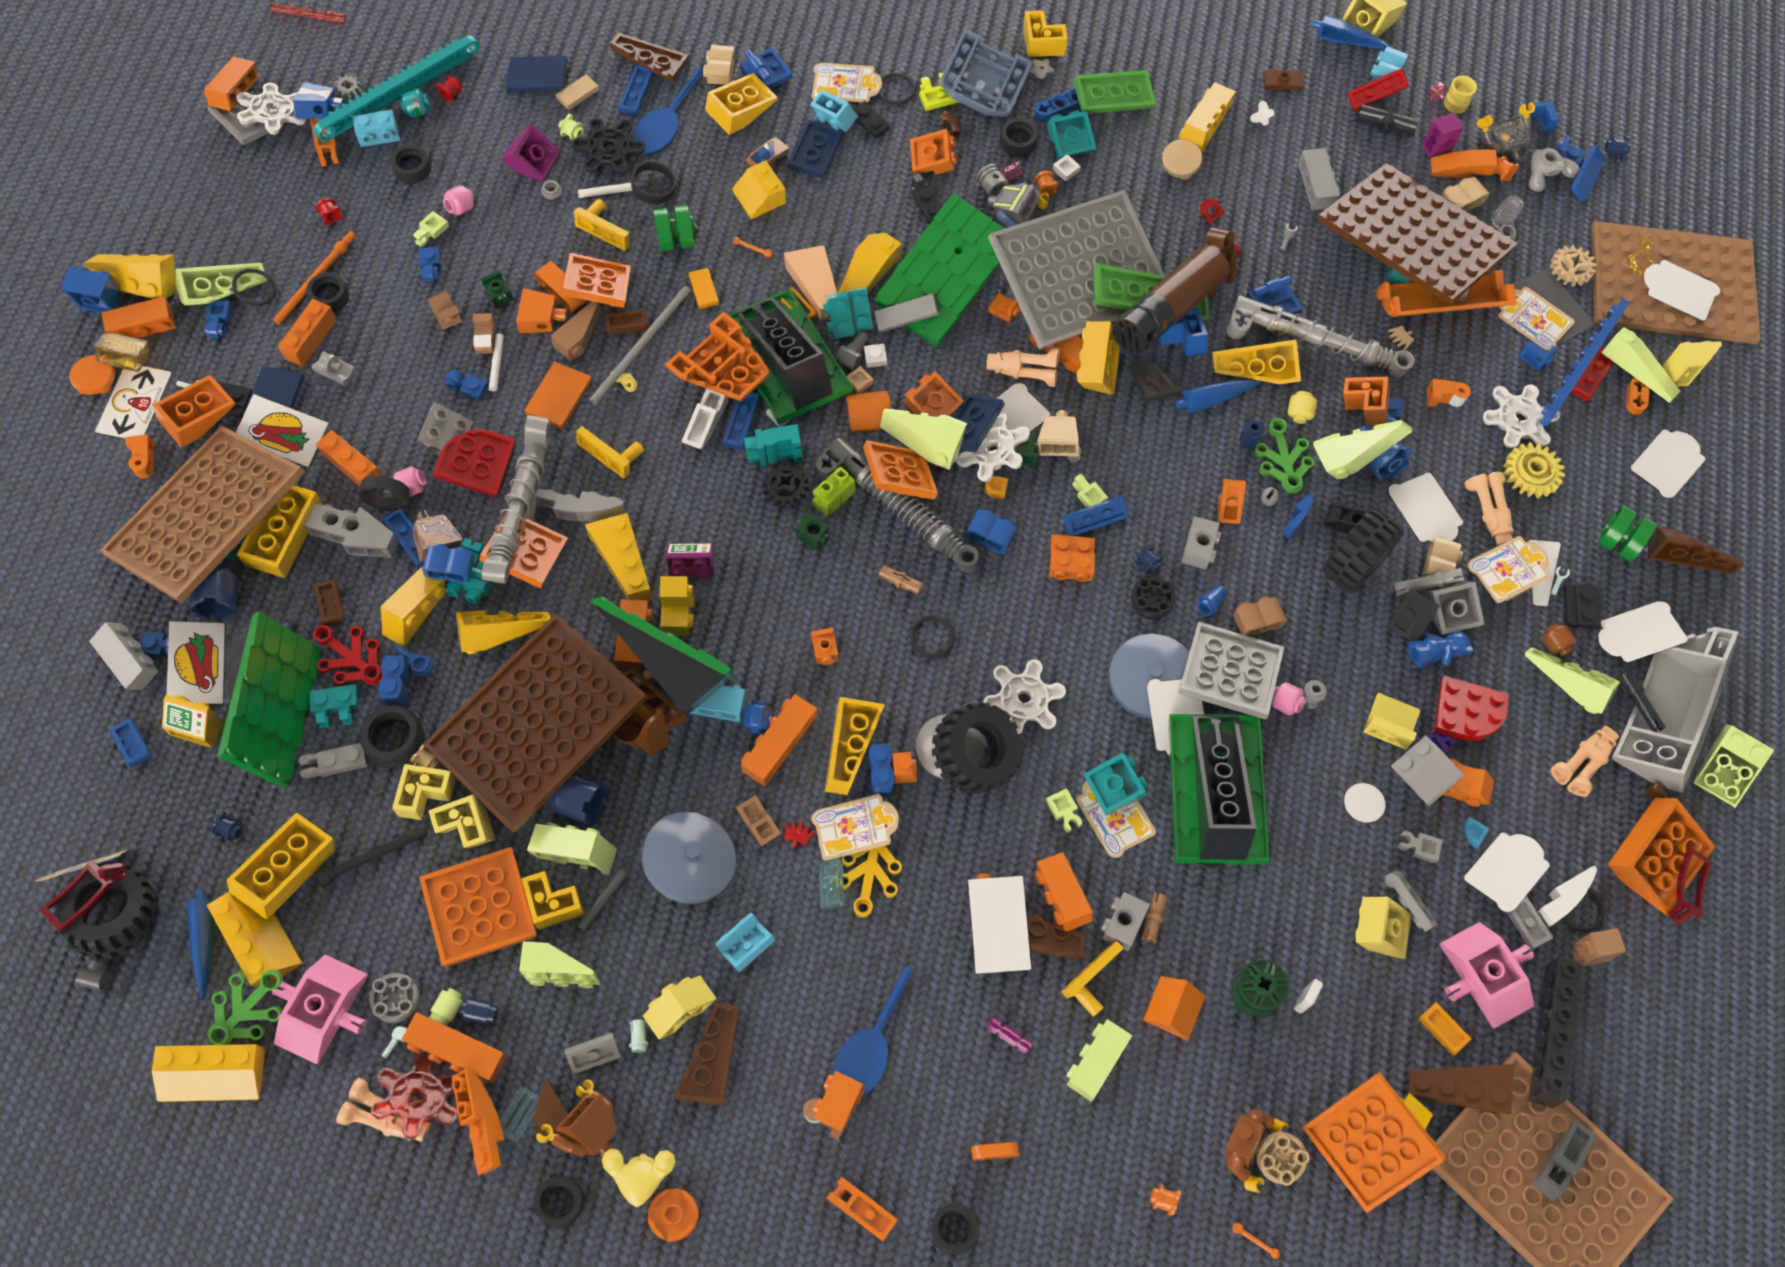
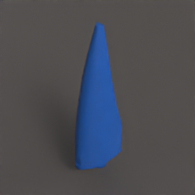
[1311,14,1394,50]
[1176,380,1261,414]
[187,889,215,999]

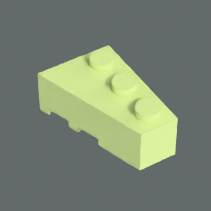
[527,822,617,875]

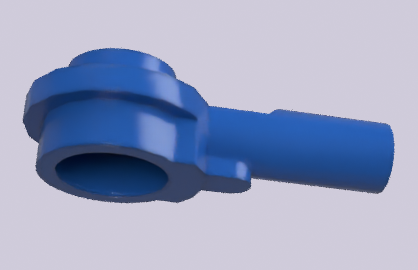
[395,644,433,677]

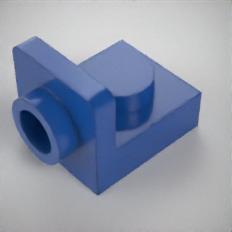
[1555,136,1585,165]
[1518,340,1557,371]

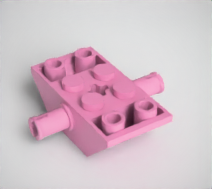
[1439,922,1534,1029]
[272,955,369,1065]

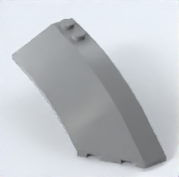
[1612,627,1739,793]

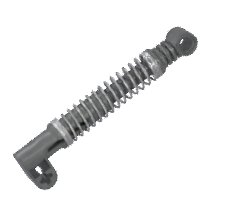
[816,438,979,574]

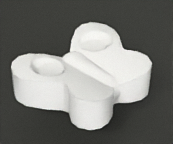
[1250,101,1274,126]

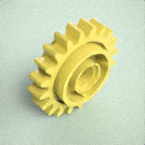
[1503,442,1565,499]

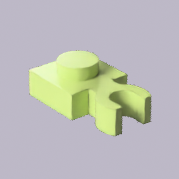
[1046,789,1082,833]

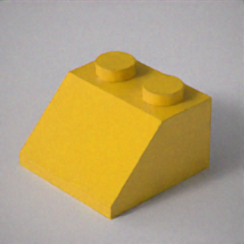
[732,160,786,219]

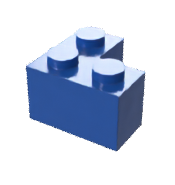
[1159,308,1208,356]

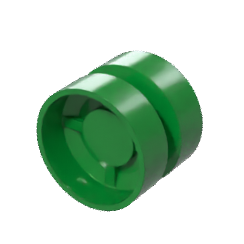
[653,204,696,252]
[1597,505,1657,563]

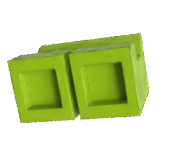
[812,467,856,517]

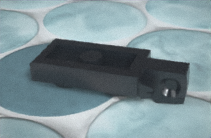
[912,174,943,225]

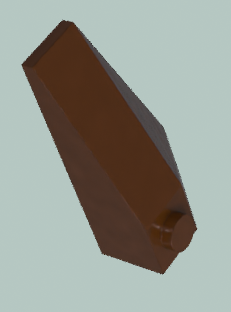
[1648,527,1744,575]

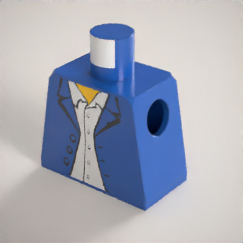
[293,82,345,119]

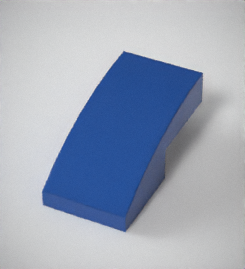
[1283,493,1314,539]

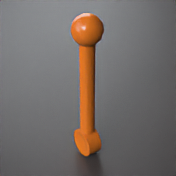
[733,237,771,258]
[1232,1223,1280,1259]

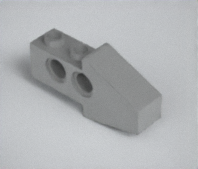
[304,503,398,558]

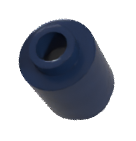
[1239,420,1265,449]
[460,997,498,1027]

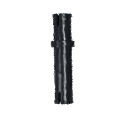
[1617,669,1666,733]

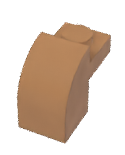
[427,291,462,330]

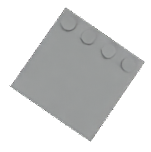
[1178,622,1284,720]

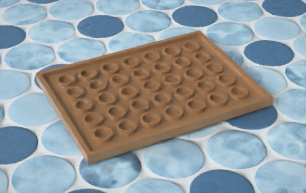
[1591,221,1760,344]
[99,426,305,603]
[1433,1052,1674,1267]

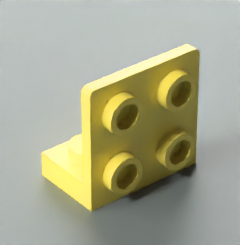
[1363,693,1420,750]

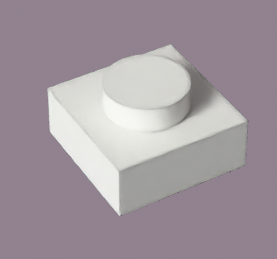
[1052,154,1081,182]
[864,344,887,368]

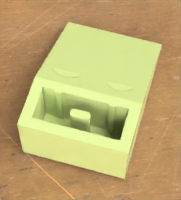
[1693,724,1774,808]
[519,942,600,988]

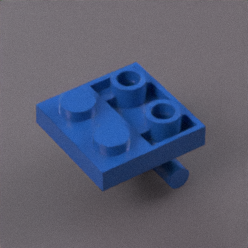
[740,48,793,89]
[1246,275,1303,315]

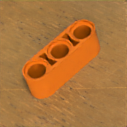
[534,261,588,313]

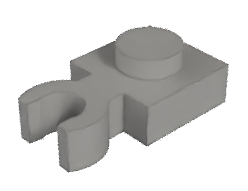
[1398,831,1443,863]

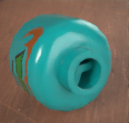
[400,89,431,118]

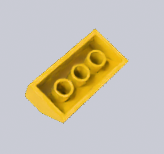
[207,892,303,989]
[152,1044,265,1102]

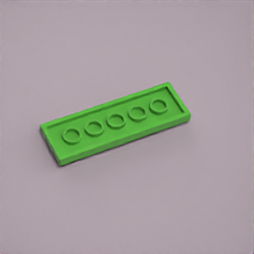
[1094,264,1209,324]

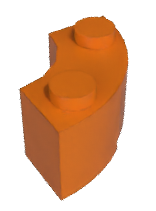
[1442,759,1494,807]

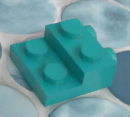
[1046,110,1097,159]
[823,287,873,339]
[1083,752,1149,816]

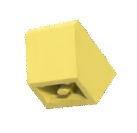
[1663,341,1722,386]

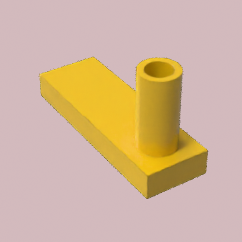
[574,199,630,251]
[576,426,644,479]
[1061,941,1124,1017]

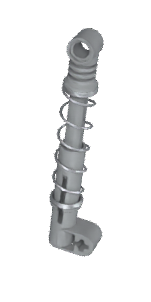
[1226,295,1414,377]
[482,415,551,584]

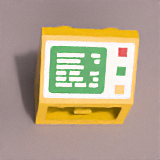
[162,695,224,748]

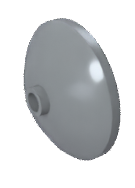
[916,714,984,780]

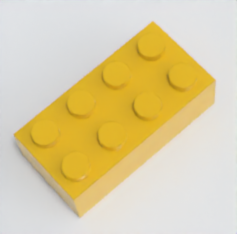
[237,485,323,579]
[227,812,335,920]

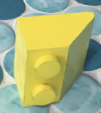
[1356,897,1412,959]

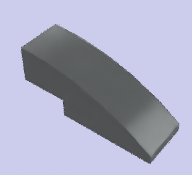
[1532,1120,1597,1201]

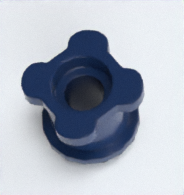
[1604,136,1631,160]
[1135,544,1163,573]
[210,811,243,841]

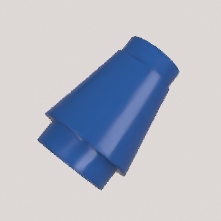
[1197,585,1227,616]

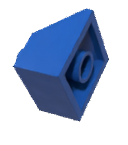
[61,266,119,313]

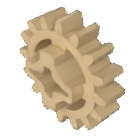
[1550,245,1597,287]

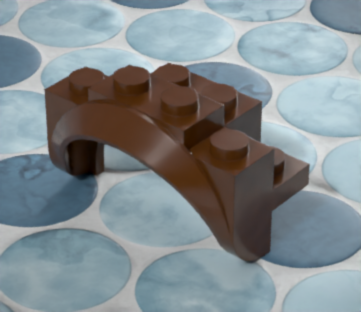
[612,668,686,756]

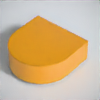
[985,476,1009,500]

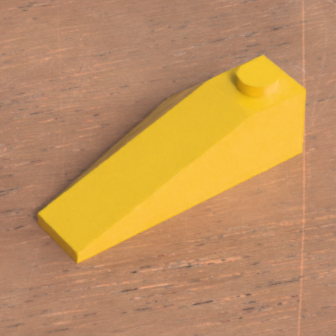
[838,233,901,294]
[1212,340,1301,384]
[456,610,551,654]

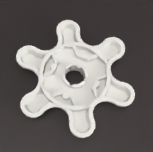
[236,83,307,135]
[1483,385,1560,448]
[956,412,1030,482]
[983,659,1066,735]

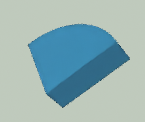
[1464,816,1490,849]

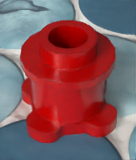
[436,76,462,104]
[316,198,343,225]
[1200,199,1225,223]

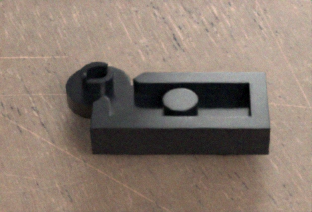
[850,101,890,139]

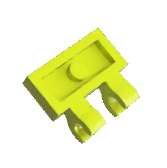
[919,73,958,111]

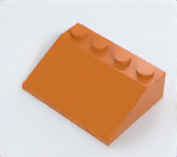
[1608,798,1715,915]

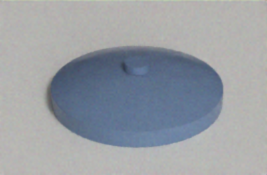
[1109,634,1189,720]
[642,812,736,904]

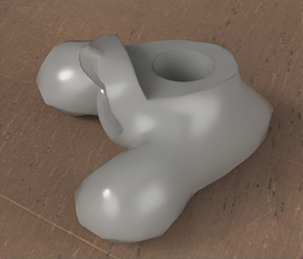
[1528,148,1580,192]

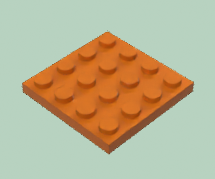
[419,847,538,968]
[1302,1072,1447,1213]

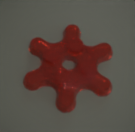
[371,1055,458,1139]

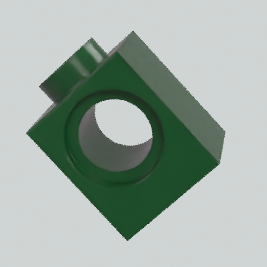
[795,512,830,551]

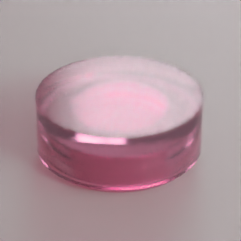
[1427,82,1448,102]

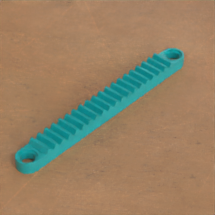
[313,35,480,142]

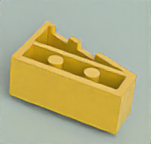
[381,566,446,647]

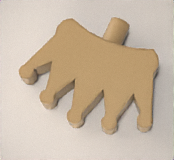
[1388,326,1414,350]

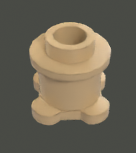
[410,744,442,769]

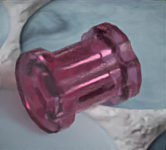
[998,160,1023,181]

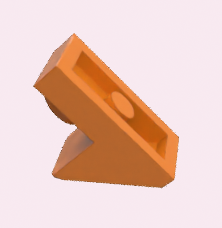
[1218,479,1246,524]

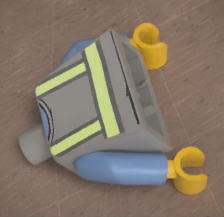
[988,183,1050,228]

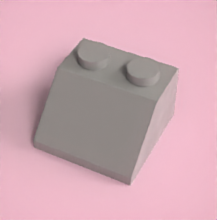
[1424,581,1485,635]
[1391,736,1464,806]

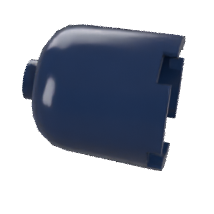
[189,564,238,620]
[550,773,609,827]

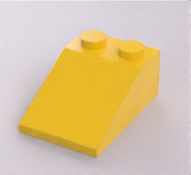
[705,73,778,135]

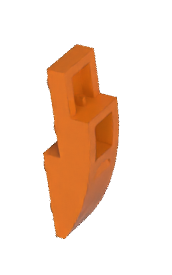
[452,1068,504,1175]

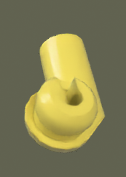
[611,371,637,392]

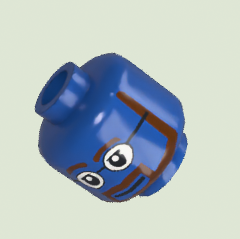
[742,701,774,735]

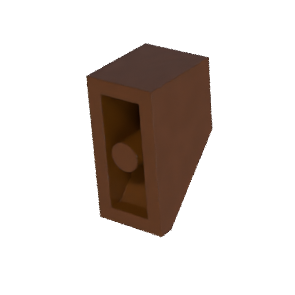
[534,1080,569,1143]

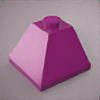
[502,124,561,181]

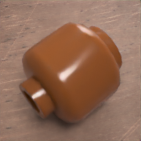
[1542,623,1577,658]

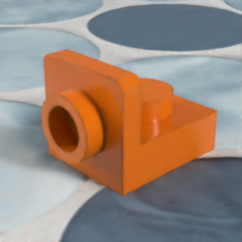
[988,293,1021,323]

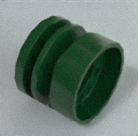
[1230,959,1290,1018]

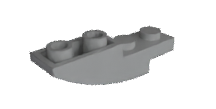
[535,489,626,522]

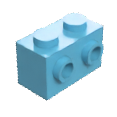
[810,89,858,132]
[353,110,400,147]

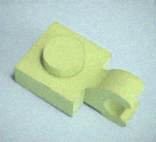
[413,211,449,247]
[1072,474,1108,508]

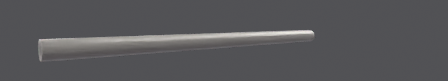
[590,286,690,404]

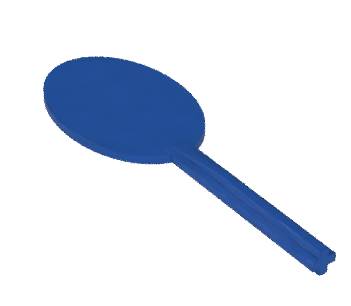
[633,67,703,154]
[833,965,914,1097]

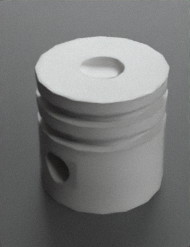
[977,164,1009,196]

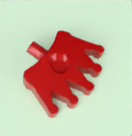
[784,822,815,848]

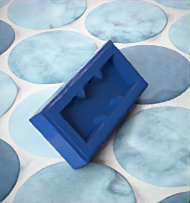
[109,717,152,768]

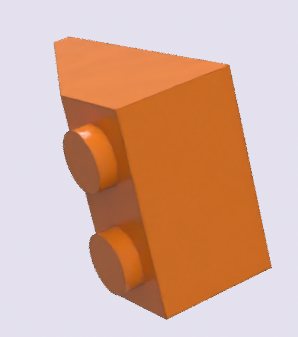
[153,375,235,448]

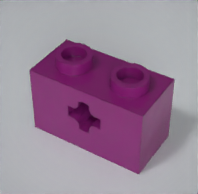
[1422,113,1464,158]

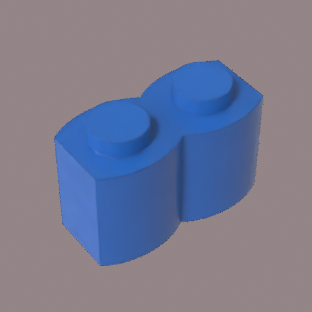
[966,509,1017,555]
[422,544,475,583]
[378,655,411,707]
[869,743,894,797]

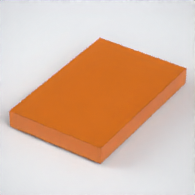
[524,361,592,430]

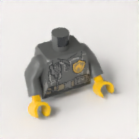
[1477,103,1535,163]

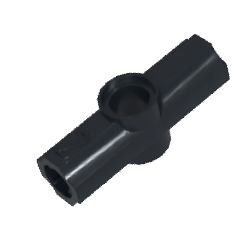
[1357,104,1419,136]

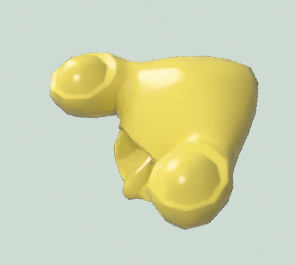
[602,1149,676,1207]

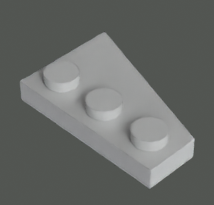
[207,104,268,146]

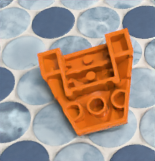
[665,312,770,401]

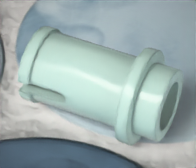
[629,1020,649,1053]

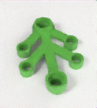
[1254,418,1314,494]
[208,969,283,1045]

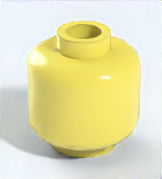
[1288,391,1317,424]

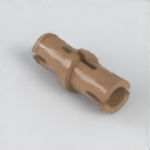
[878,565,924,596]
[1141,893,1168,943]

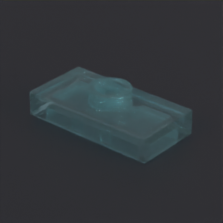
[819,858,844,910]

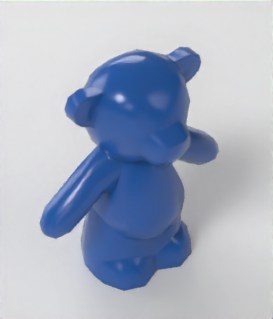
[1408,631,1473,669]

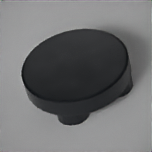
[1131,577,1175,620]

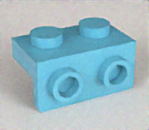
[715,913,776,972]

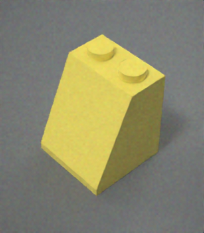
[1342,0,1407,37]

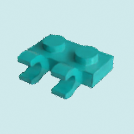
[310,684,359,729]

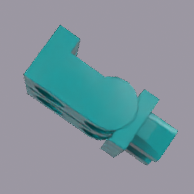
[744,424,803,467]
[446,538,495,605]

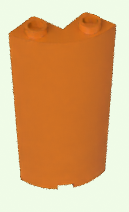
[1377,270,1517,317]

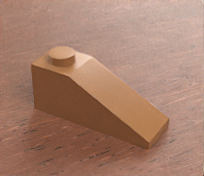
[551,302,602,362]

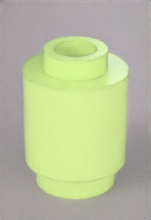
[429,988,463,1026]

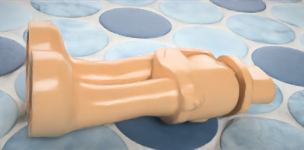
[986,348,1060,387]
[1464,472,1514,546]
[1551,726,1619,797]
[336,1078,431,1142]

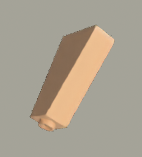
[784,245,837,321]

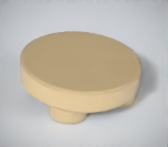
[1162,139,1202,180]
[1256,1132,1309,1185]

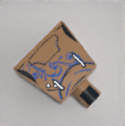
[413,510,463,562]

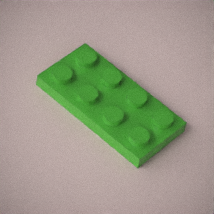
[1074,70,1156,114]

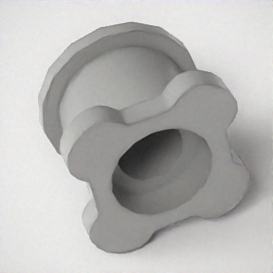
[1303,680,1327,709]

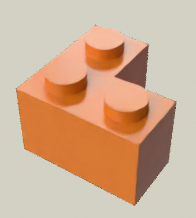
[1343,377,1390,426]
[813,1071,866,1132]

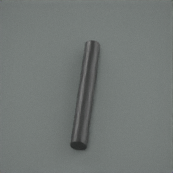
[577,869,628,932]

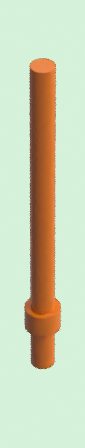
[273,231,356,325]

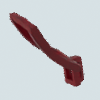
[1667,847,1713,925]
[40,861,126,931]

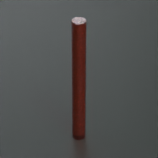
[270,3,346,22]

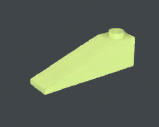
[880,409,967,470]

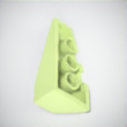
[175,263,267,305]
[1602,327,1680,403]
[1313,420,1412,479]
[1525,647,1621,714]

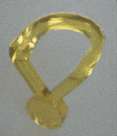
[1627,238,1656,276]

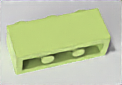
[1066,1019,1132,1102]

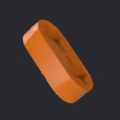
[1626,377,1649,415]
[971,1142,1019,1161]

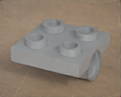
[417,402,473,456]

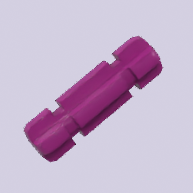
[987,1018,1033,1054]

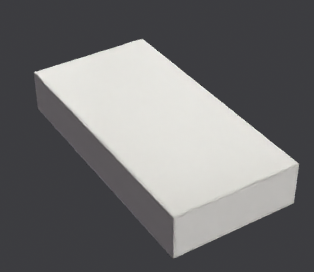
[1293,979,1323,1014]

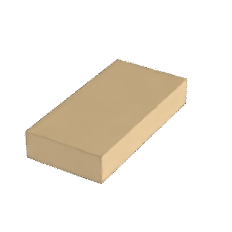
[556,74,599,110]

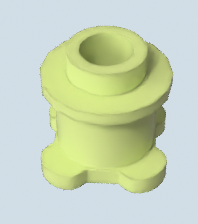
[558,114,584,140]

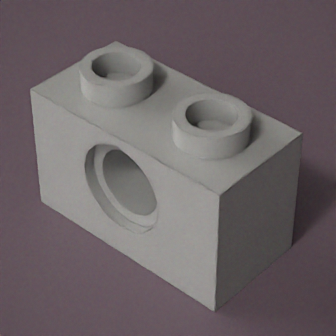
[1181,516,1221,570]
[1101,892,1150,952]

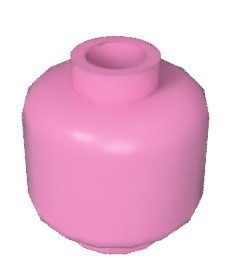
[443,185,474,216]
[393,467,426,497]
[1272,682,1306,715]

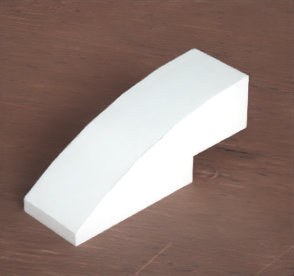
[682,389,729,450]
[1537,866,1597,929]

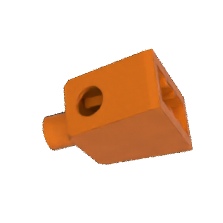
[516,289,568,333]

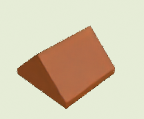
[845,391,891,433]
[1143,976,1205,1041]

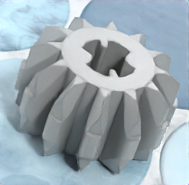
[333,74,367,105]

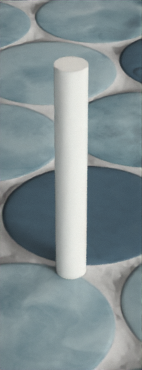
[578,182,638,198]
[489,334,504,391]

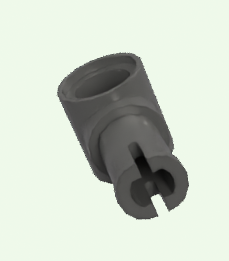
[835,332,868,371]
[75,955,111,991]

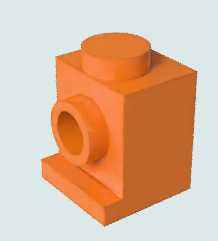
[811,628,838,665]
[892,752,917,784]

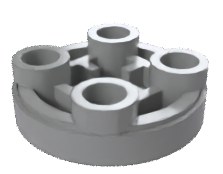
[369,973,420,1023]

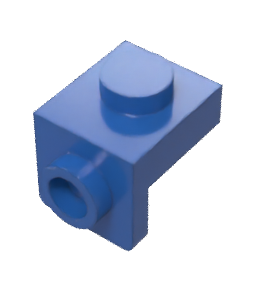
[1529,102,1559,133]

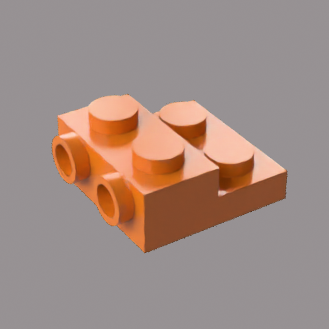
[910,129,957,175]
[903,371,964,417]
[1049,534,1095,582]

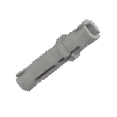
[1394,568,1464,596]

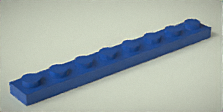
[1539,298,1630,427]

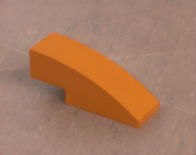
[1430,149,1497,179]

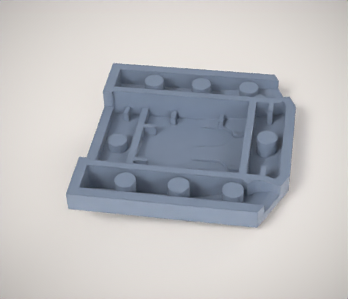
[939,28,1033,117]

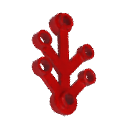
[313,625,383,686]

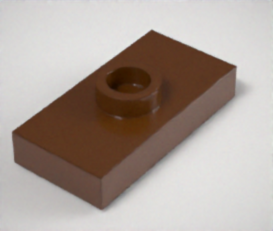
[1263,70,1304,91]
[605,309,648,335]
[313,579,346,626]

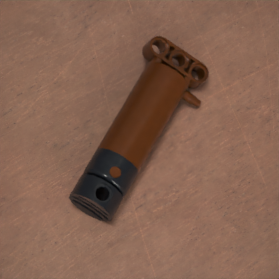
[1112,227,1237,355]

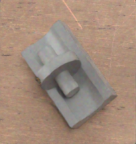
[311,351,356,387]

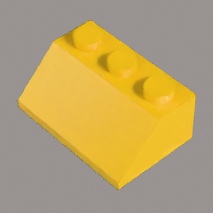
[1077,321,1120,395]

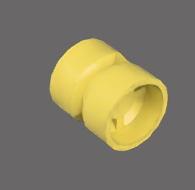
[1444,76,1477,114]

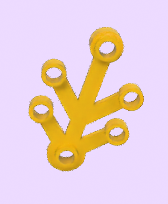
[837,845,902,918]

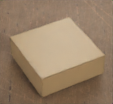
[846,366,874,394]

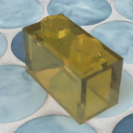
[94,331,149,373]

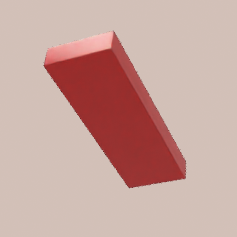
[1347,68,1409,112]
[1571,346,1614,402]

